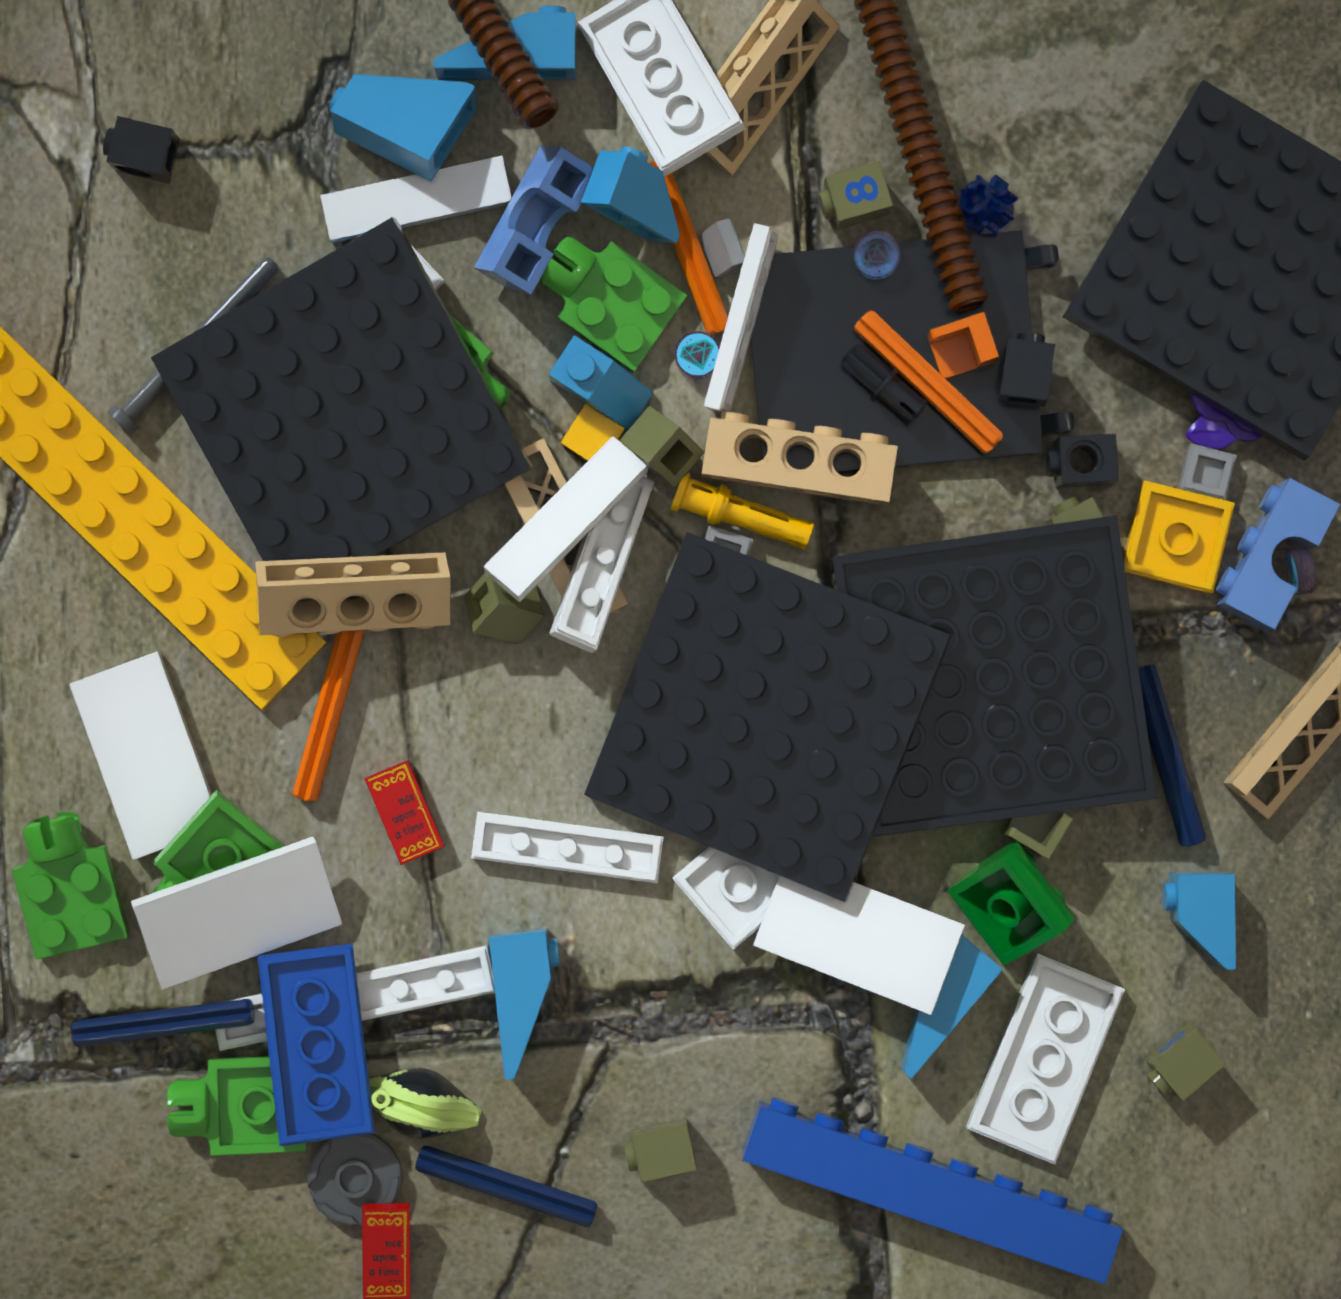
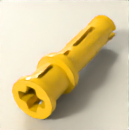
[670,472,814,551]

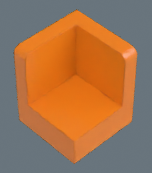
[927,312,999,379]

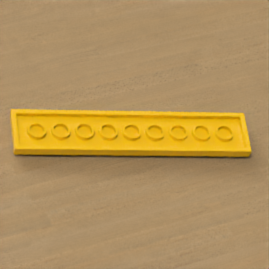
[0,325,328,710]

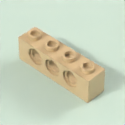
[701,412,898,506]
[255,552,451,637]

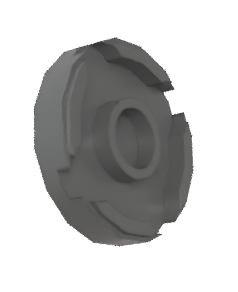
[307,1134,403,1227]

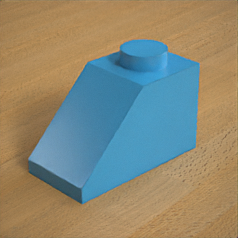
[581,146,680,243]
[548,335,654,431]
[1162,872,1236,970]

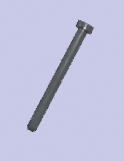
[107,257,278,435]

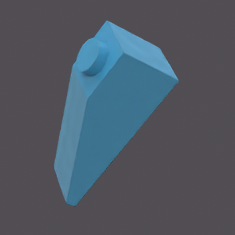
[434,6,577,80]
[489,928,560,1080]
[901,935,1003,1079]

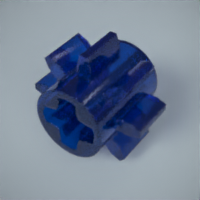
[960,175,1018,235]

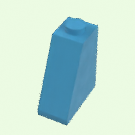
[329,74,478,182]

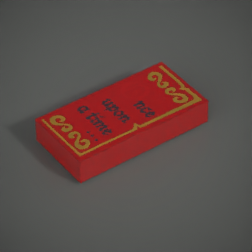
[364,760,445,865]
[362,1203,411,1299]

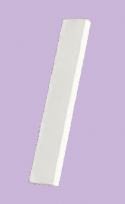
[215,945,495,1051]

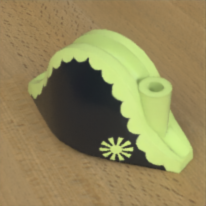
[369,1068,482,1139]

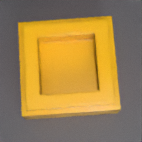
[560,404,625,461]

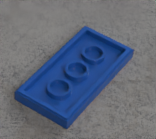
[258,943,375,1146]

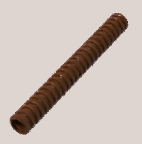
[448,0,559,129]
[854,0,989,312]

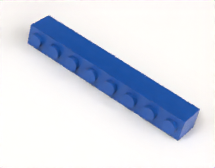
[742,1097,1123,1284]

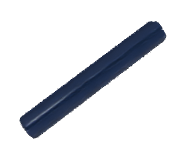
[1138,664,1206,847]
[71,999,255,1047]
[415,1146,597,1227]

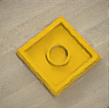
[1123,480,1235,594]

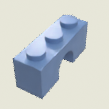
[474,145,593,295]
[1216,478,1340,632]

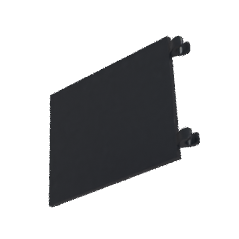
[751,230,1075,472]

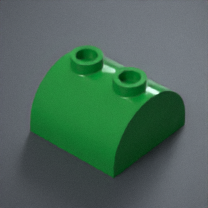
[947,841,1076,966]

